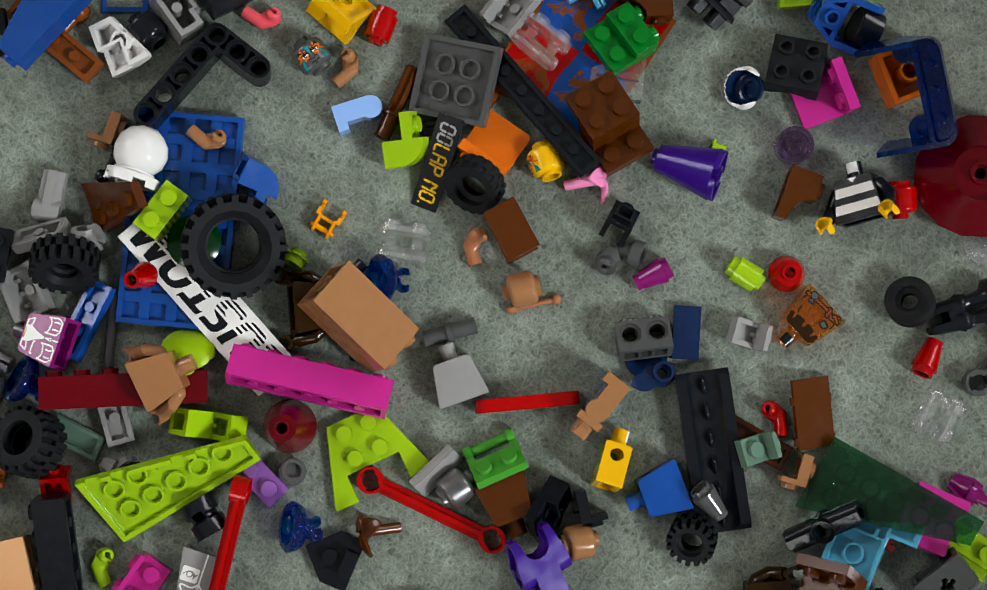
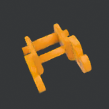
[310,199,347,240]

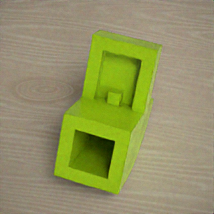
[382,111,431,169]

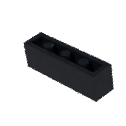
[28,492,83,590]

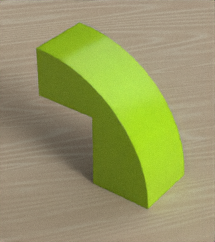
[168,407,249,441]

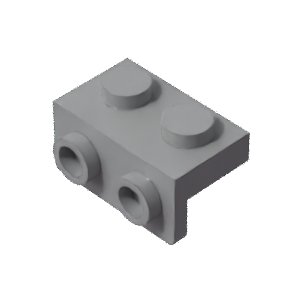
[480,0,542,40]
[0,260,56,323]

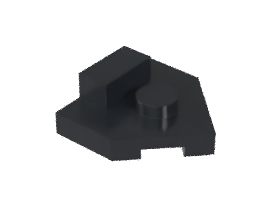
[306,531,362,590]

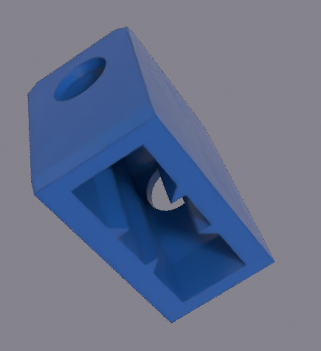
[624,458,694,517]

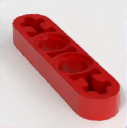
[474,391,580,414]

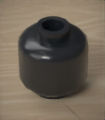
[127,11,167,51]

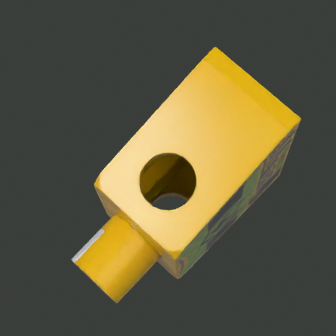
[590,427,633,493]

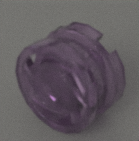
[773,126,814,166]

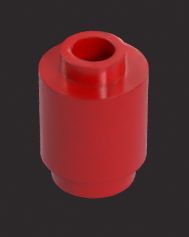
[364,5,398,47]

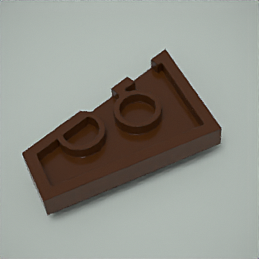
[81,180,148,232]

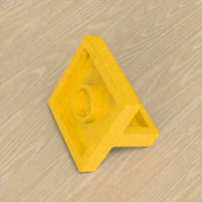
[305,0,376,45]

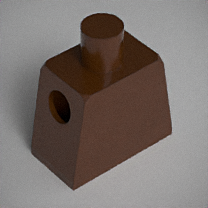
[475,471,531,538]

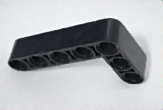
[133,22,271,130]

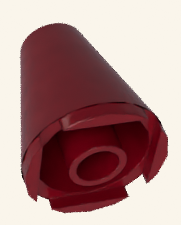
[263,399,317,453]

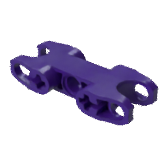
[505,521,572,590]

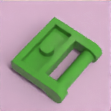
[462,427,529,490]

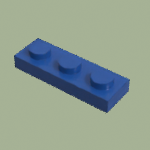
[70,280,117,363]

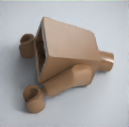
[122,344,198,426]

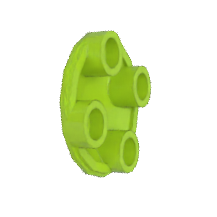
[161,328,215,375]

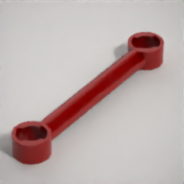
[357,466,506,554]
[209,475,253,590]

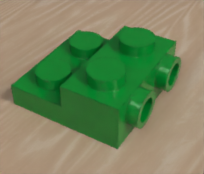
[582,1,659,76]

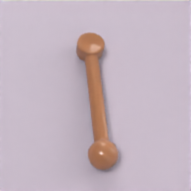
[506,294,561,314]

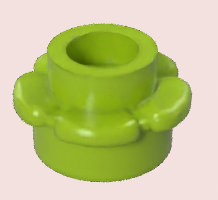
[285,247,309,270]

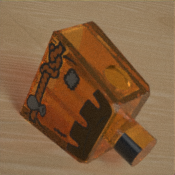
[776,284,845,349]

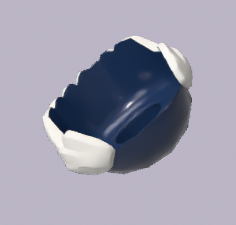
[724,66,764,110]

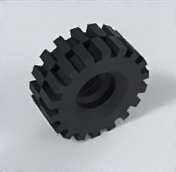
[28,232,101,294]

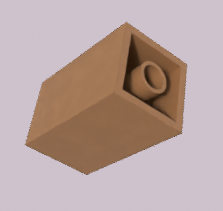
[297,260,419,371]

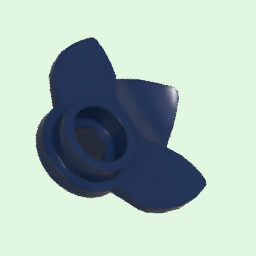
[624,356,676,392]

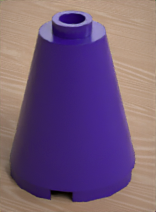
[651,145,728,201]

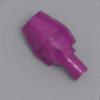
[947,473,987,508]

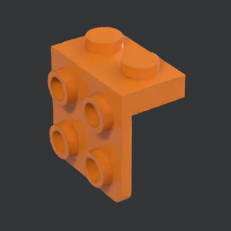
[458,109,530,178]

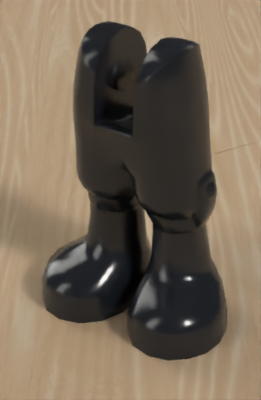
[926,278,987,336]

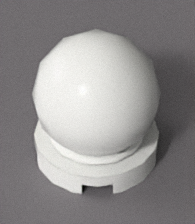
[104,125,168,193]

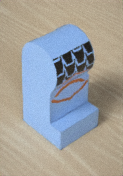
[331,95,383,135]

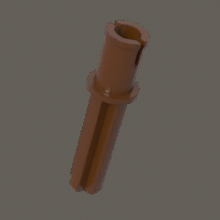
[374,64,417,141]

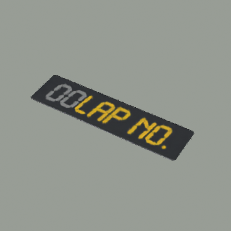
[411,113,464,213]

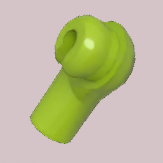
[91,547,114,588]

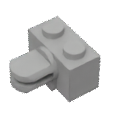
[148,0,206,46]

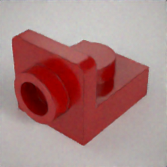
[38,463,73,502]

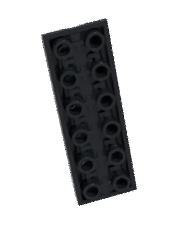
[674,367,752,533]

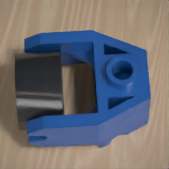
[806,0,886,57]

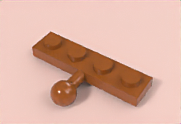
[6,0,105,85]

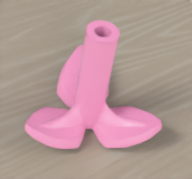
[564,165,608,204]

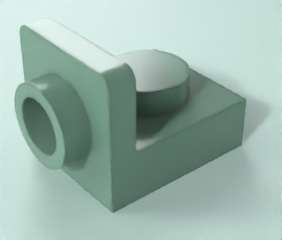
[734,431,782,468]

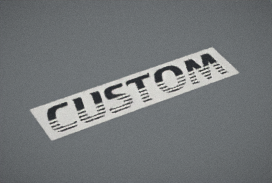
[118,224,292,396]

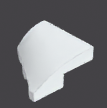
[89,16,152,78]

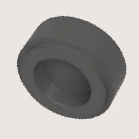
[278,458,306,486]

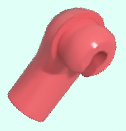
[241,6,281,29]

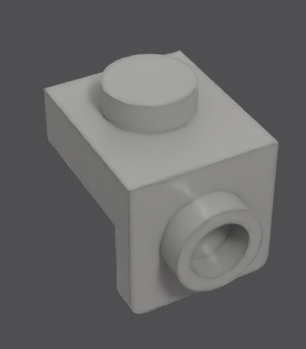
[726,316,773,352]

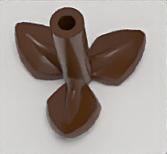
[356,512,402,558]

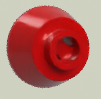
[768,256,805,292]

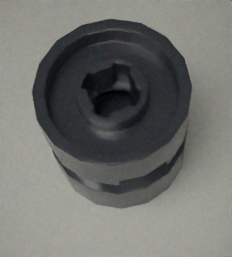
[180,491,226,542]

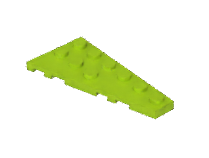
[75,435,261,543]

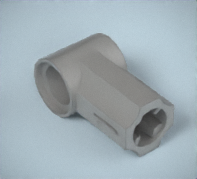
[31,169,69,222]

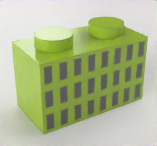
[133,180,192,243]

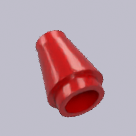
[123,261,158,288]
[911,337,943,379]

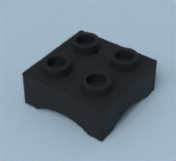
[764,34,829,101]

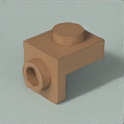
[86,111,129,150]
[775,452,816,491]

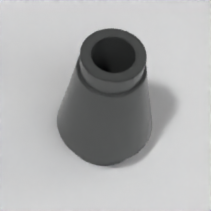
[690,480,728,522]

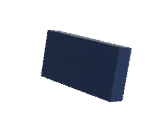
[671,305,702,360]

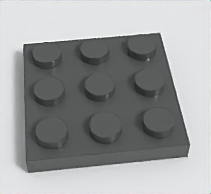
[408,33,504,128]

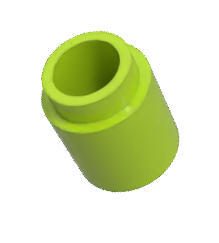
[724,255,766,292]

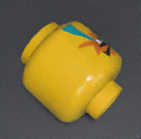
[526,141,565,182]

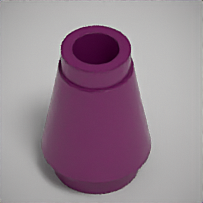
[632,257,674,290]

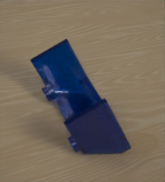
[854,35,959,158]

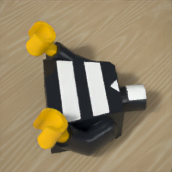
[815,161,900,235]

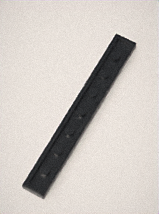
[444,4,602,180]

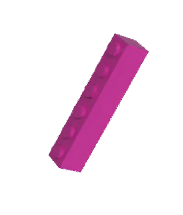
[225,343,394,420]

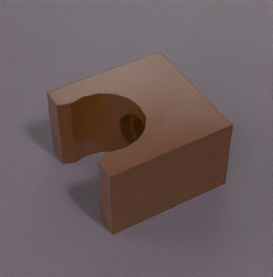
[483,196,540,264]

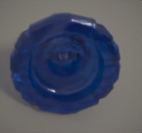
[366,254,410,299]
[4,355,41,402]
[278,501,323,553]

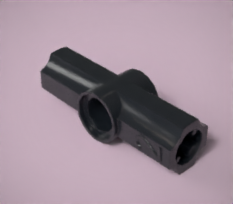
[783,499,867,553]

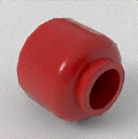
[888,181,918,219]

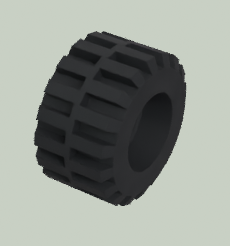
[0,405,67,479]

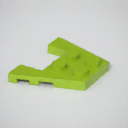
[326,413,429,512]

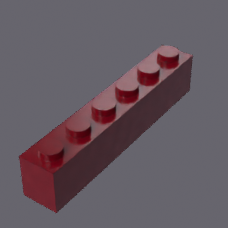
[38,367,208,410]

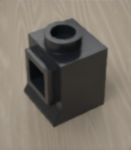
[599,200,640,247]

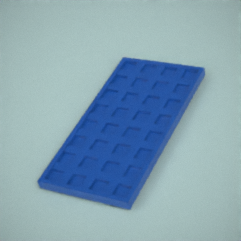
[115,112,246,330]

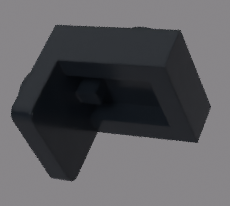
[570,489,609,528]

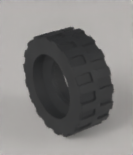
[443,154,506,215]

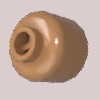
[501,270,542,308]
[558,523,600,561]

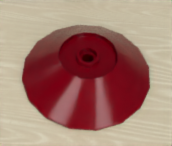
[914,115,987,237]

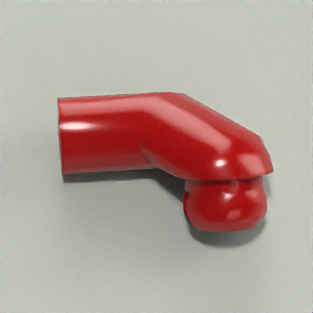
[761,400,788,437]

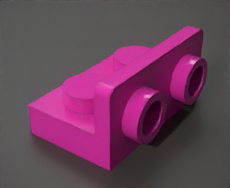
[111,551,173,590]

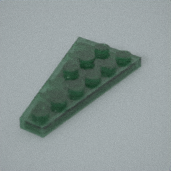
[795,437,984,546]

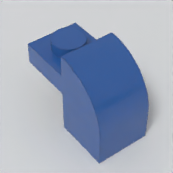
[233,153,279,205]

